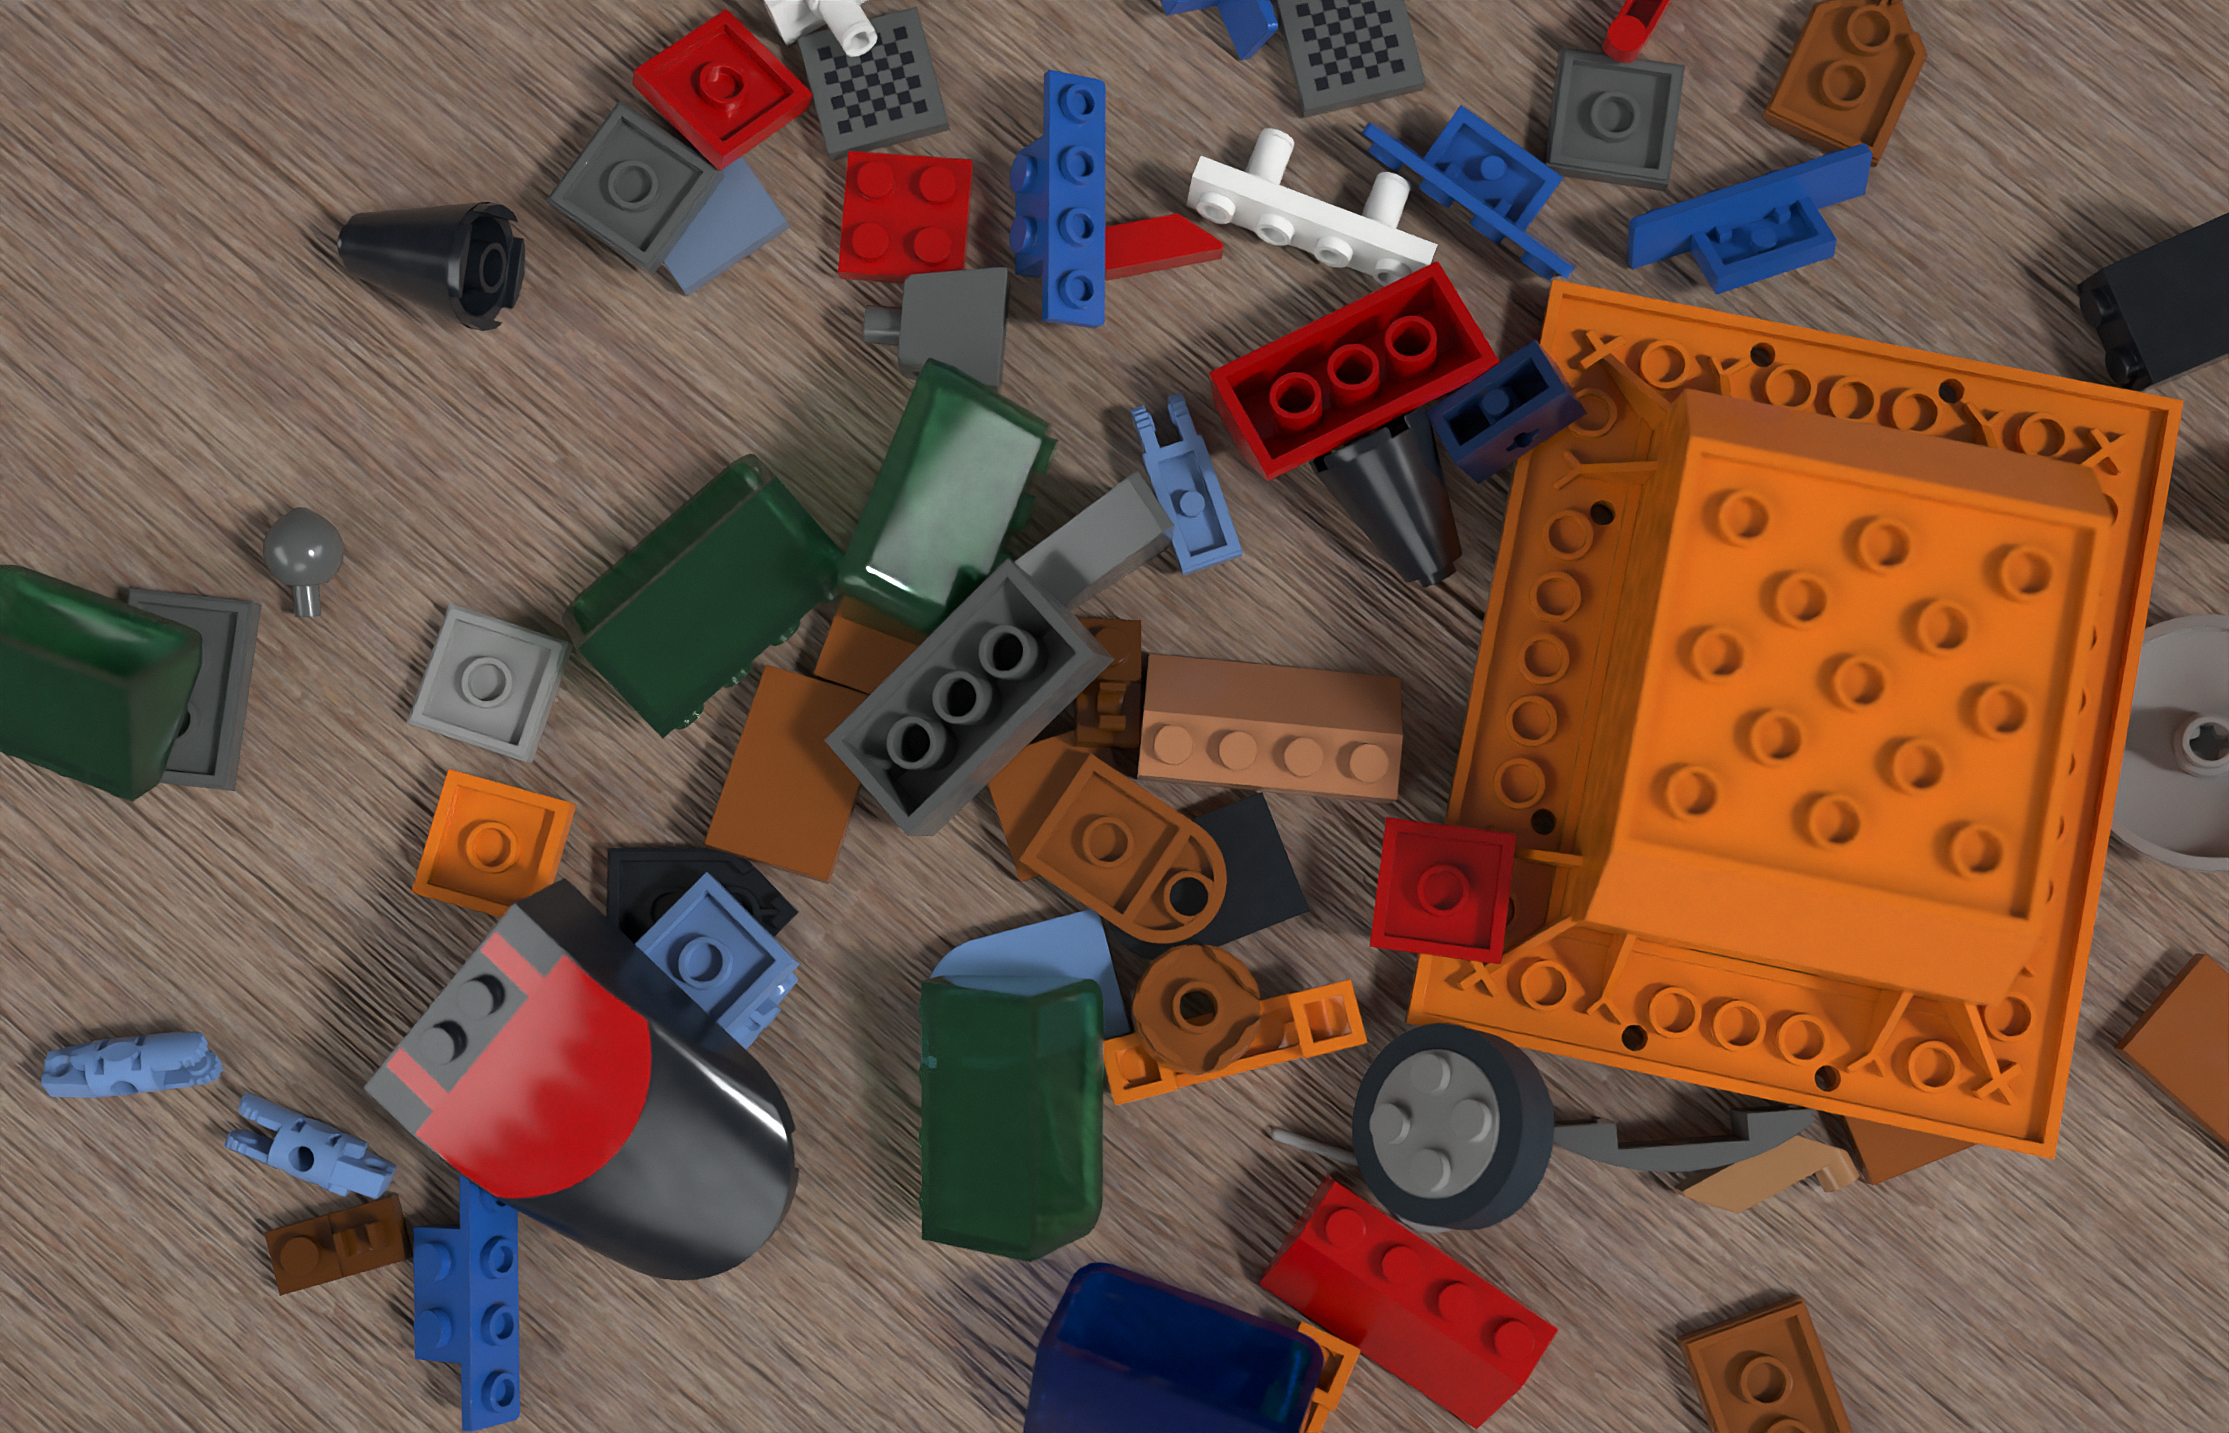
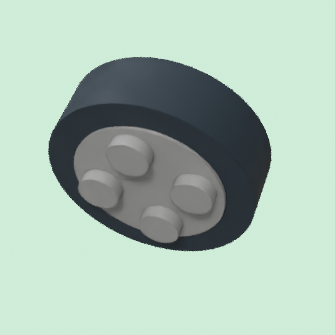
[1352,1023,1554,1230]

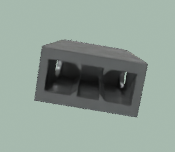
[864,267,1011,400]

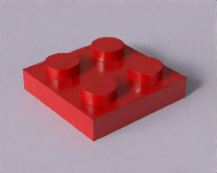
[632,9,813,172]
[838,151,974,283]
[1369,817,1517,965]

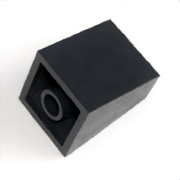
[2077,212,2229,392]

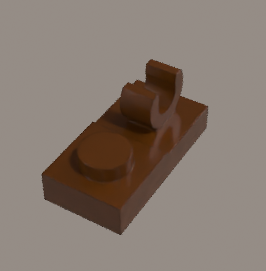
[1074,618,1141,749]
[264,1194,414,1296]

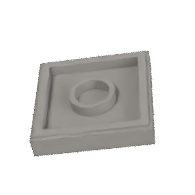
[407,603,573,764]

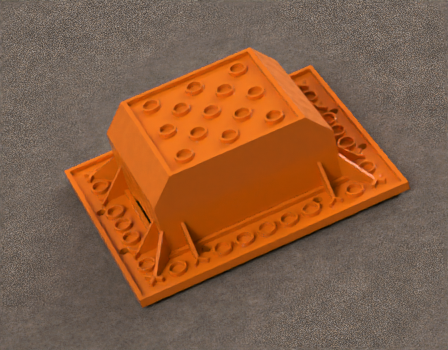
[1405,279,2184,1160]

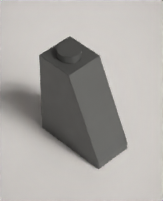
[1015,471,1174,612]

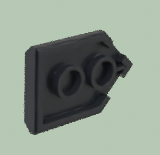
[606,848,799,944]

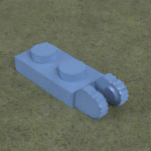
[1130,393,1243,577]

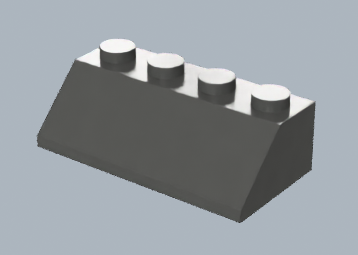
[825,558,1115,836]

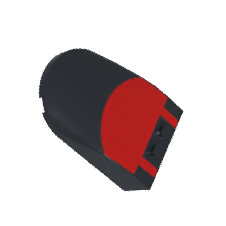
[364,878,799,1281]

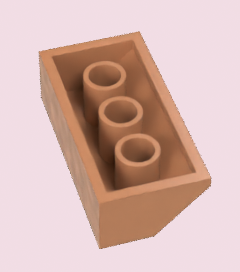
[1137,654,1403,804]

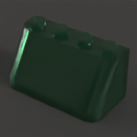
[835,357,1059,646]
[562,454,857,738]
[0,565,203,802]
[919,975,1104,1263]

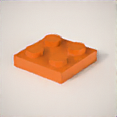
[411,769,577,918]

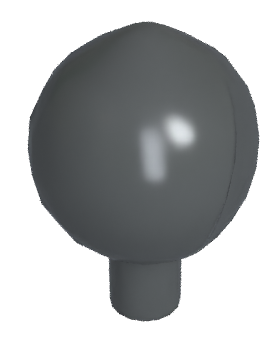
[263,507,344,617]

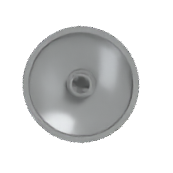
[2110,614,2229,873]

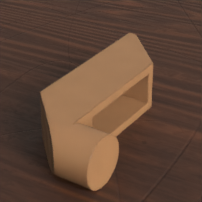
[1673,1135,1860,1214]

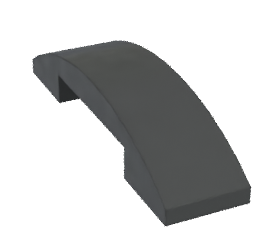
[1554,1104,1814,1172]

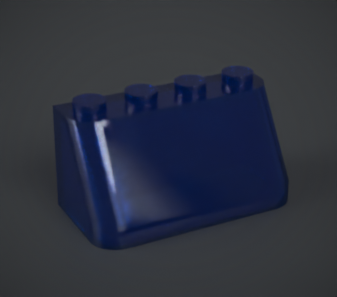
[1023,1262,1324,1433]

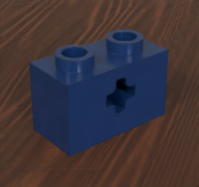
[1426,339,1587,484]

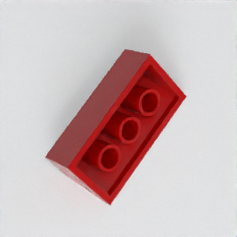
[1209,261,1500,481]
[1258,1173,1559,1429]

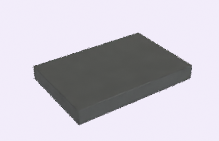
[100,588,261,791]

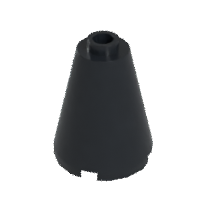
[337,202,526,331]
[1309,405,1463,588]

